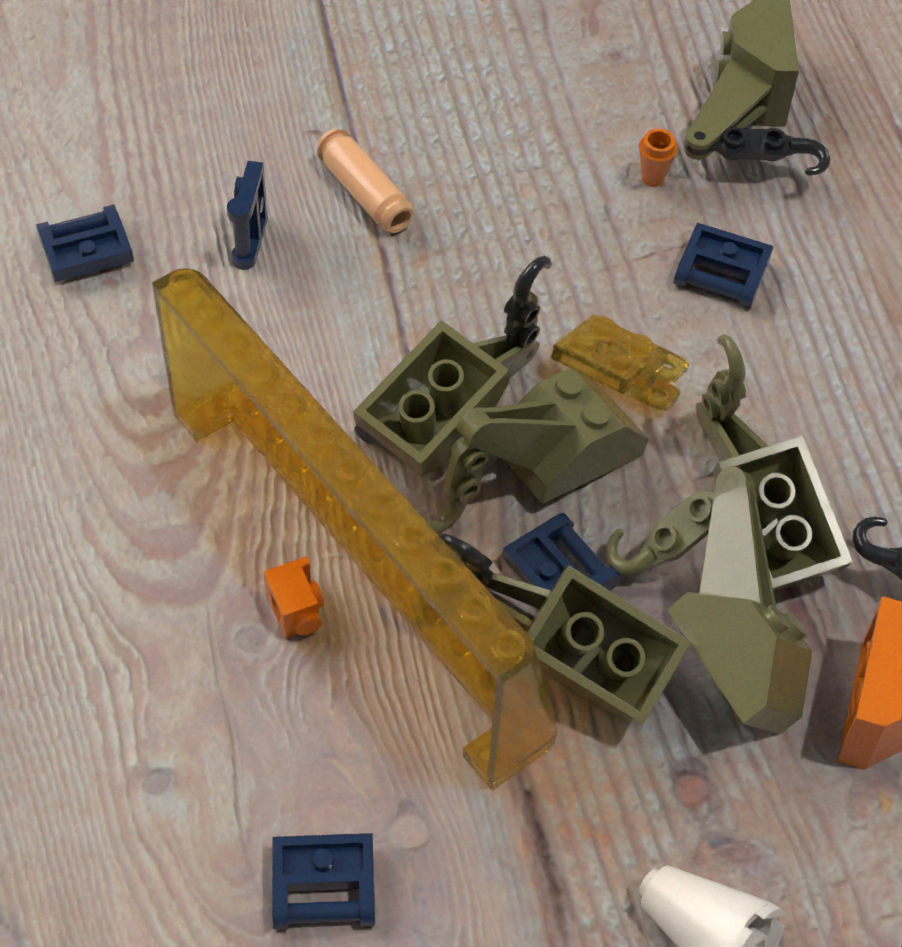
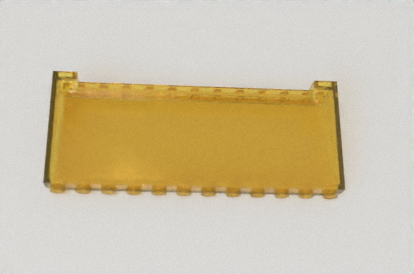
[152,268,557,791]

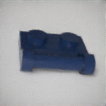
[227,160,268,270]
[36,204,134,282]
[673,222,774,308]
[502,513,621,591]
[272,833,375,930]

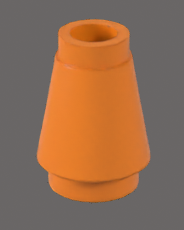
[639,129,678,187]

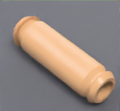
[317,129,414,233]

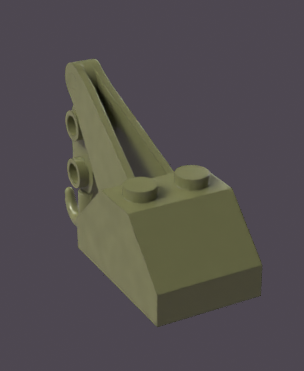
[696,334,853,592]
[419,368,649,534]
[606,466,812,734]

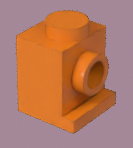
[263,556,324,639]

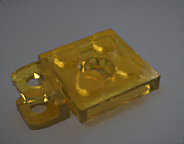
[551,314,689,411]

